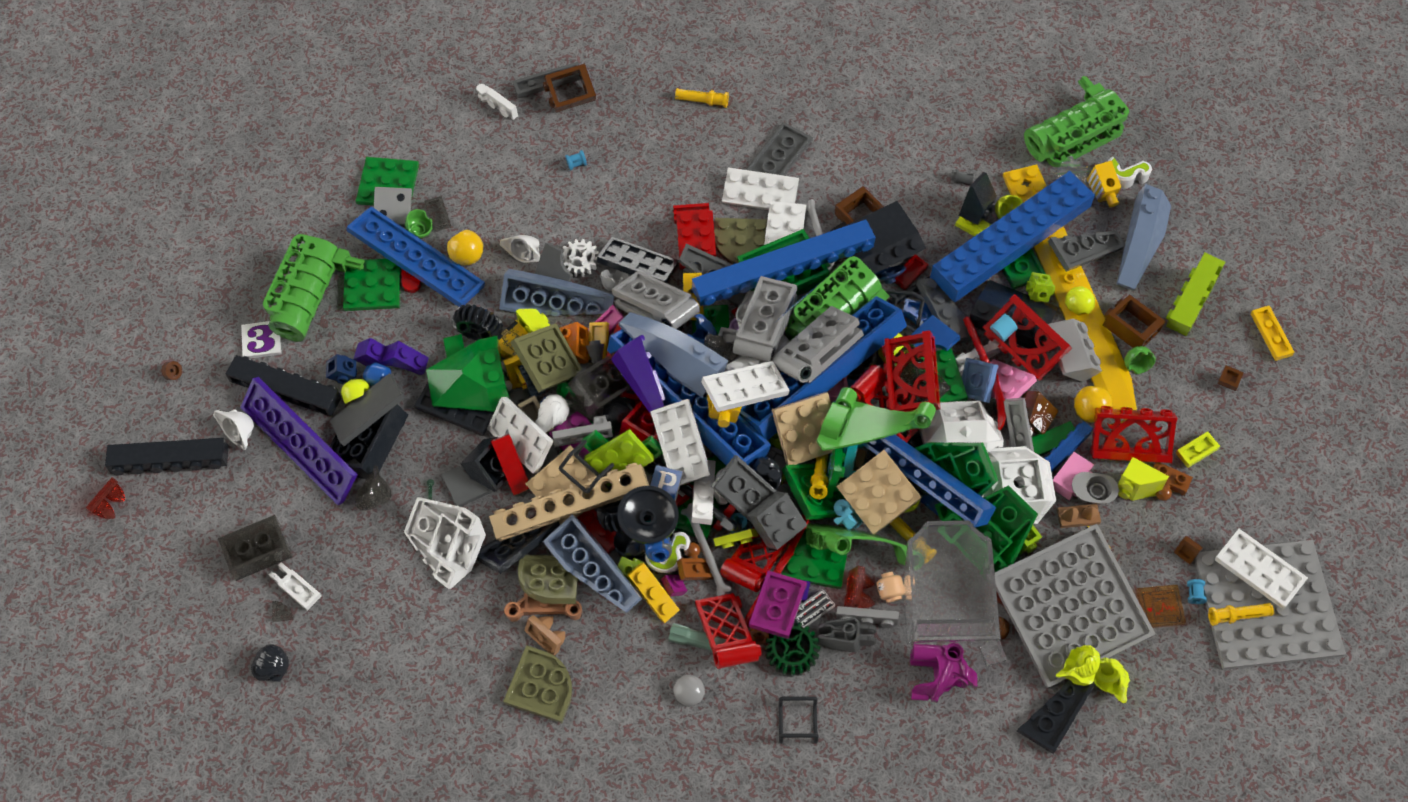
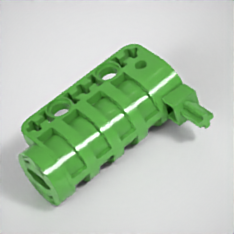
[1024,76,1129,167]
[263,234,365,342]
[785,256,890,341]

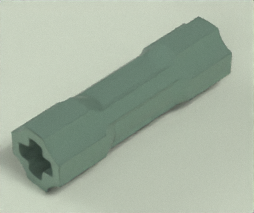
[668,623,726,651]

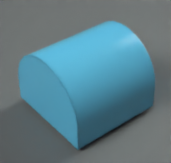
[990,314,1018,342]

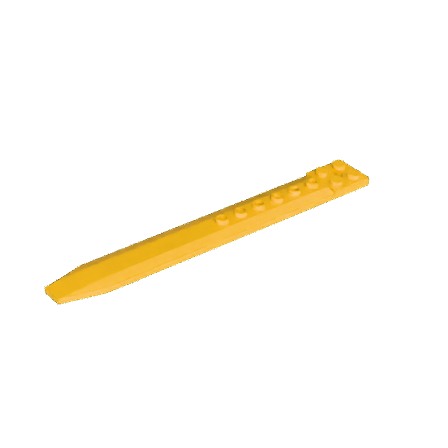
[1003,164,1137,410]

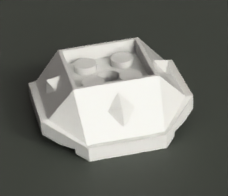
[919,401,1004,450]
[981,446,1056,525]

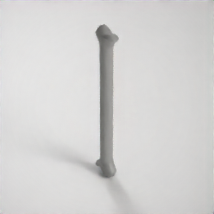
[806,199,834,271]
[681,503,732,596]

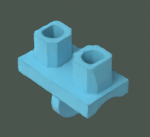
[834,499,864,531]

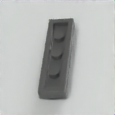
[512,62,581,98]

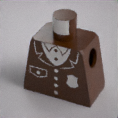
[1021,390,1058,436]

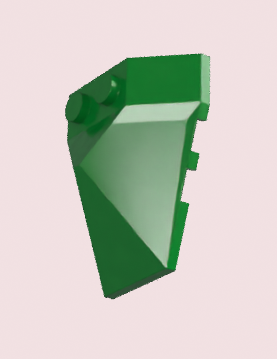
[426,336,510,412]
[915,442,999,523]
[937,485,1038,582]

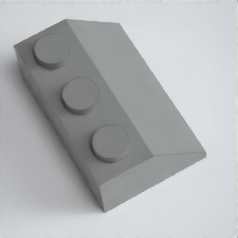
[1048,319,1102,382]

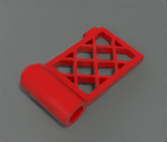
[850,365,919,442]
[720,527,793,592]
[695,593,762,669]

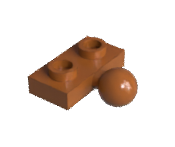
[1153,462,1193,501]
[676,542,714,580]

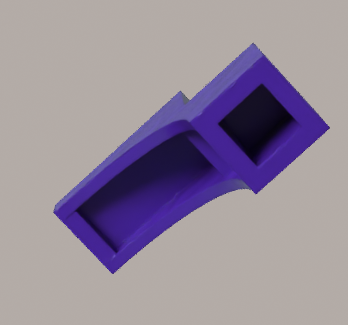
[353,338,429,375]

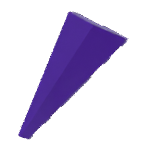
[611,335,665,414]

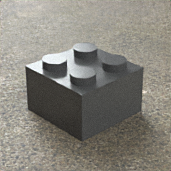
[747,491,807,550]

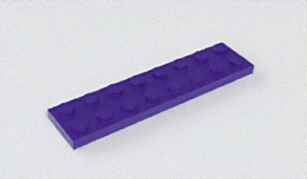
[240,377,358,505]

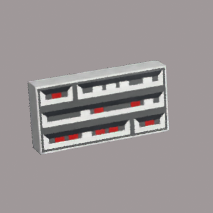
[795,589,835,628]

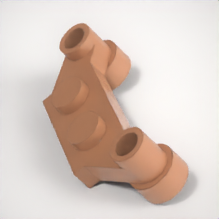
[504,593,582,622]

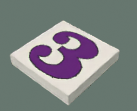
[241,321,281,359]

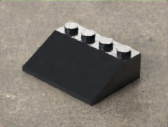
[841,201,926,274]
[970,280,1059,349]
[329,399,408,480]

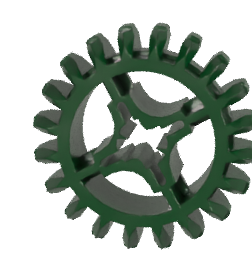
[764,622,820,677]

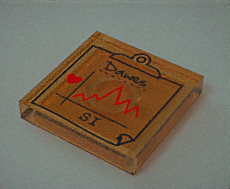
[1136,584,1186,628]

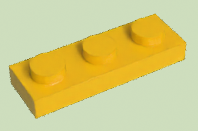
[1251,305,1295,361]
[626,562,680,623]

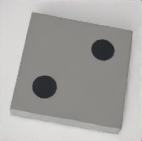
[374,187,412,225]

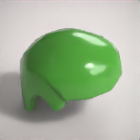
[405,209,432,239]
[1124,346,1156,374]

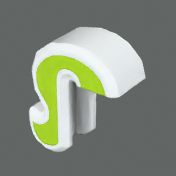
[1108,156,1152,189]
[645,532,691,574]

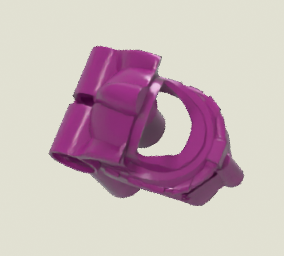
[910,643,978,703]

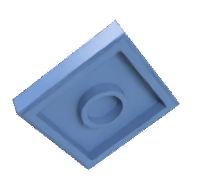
[962,358,998,403]

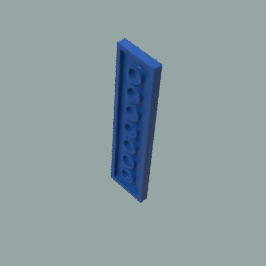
[347,207,485,307]

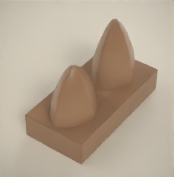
[1057,504,1101,528]
[524,615,565,656]

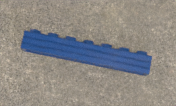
[1044,421,1093,473]

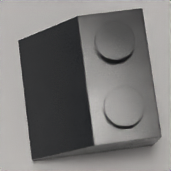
[958,172,997,225]
[460,437,506,492]

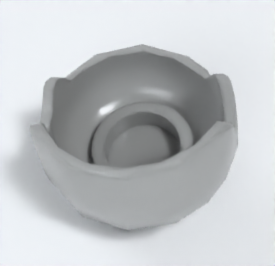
[600,269,629,292]
[673,674,705,706]

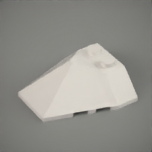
[404,497,486,589]

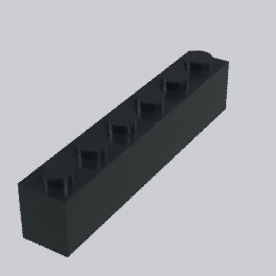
[225,355,341,417]
[105,438,229,475]

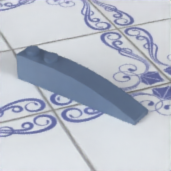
[1116,184,1171,291]
[499,269,614,316]
[619,312,728,398]
[543,515,642,613]

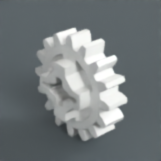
[563,239,599,277]

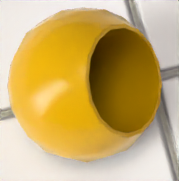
[447,230,483,266]
[1074,386,1113,423]

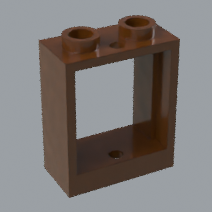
[543,63,596,113]
[835,186,884,224]
[1103,294,1166,348]

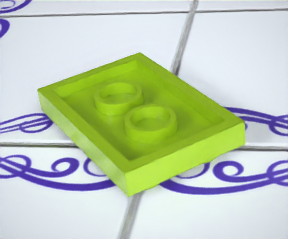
[584,429,655,487]

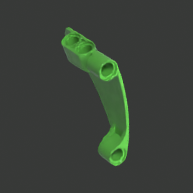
[816,387,936,451]
[806,523,922,569]

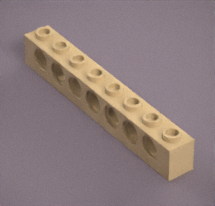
[489,463,649,541]

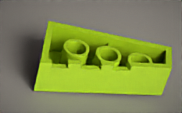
[1166,252,1225,336]

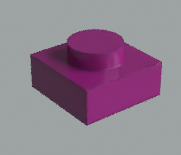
[661,574,688,597]

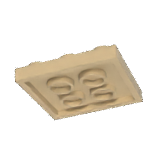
[772,392,833,465]
[526,445,609,525]
[836,450,922,535]

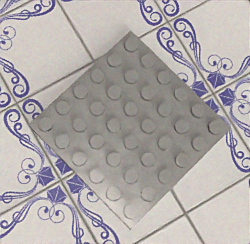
[989,524,1155,688]
[1194,540,1346,670]

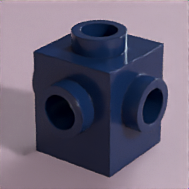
[326,354,357,384]

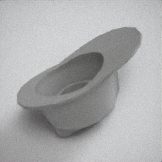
[1072,472,1119,504]

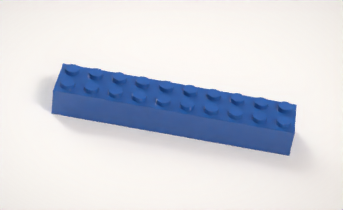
[930,171,1095,302]
[739,296,907,441]
[607,329,771,467]

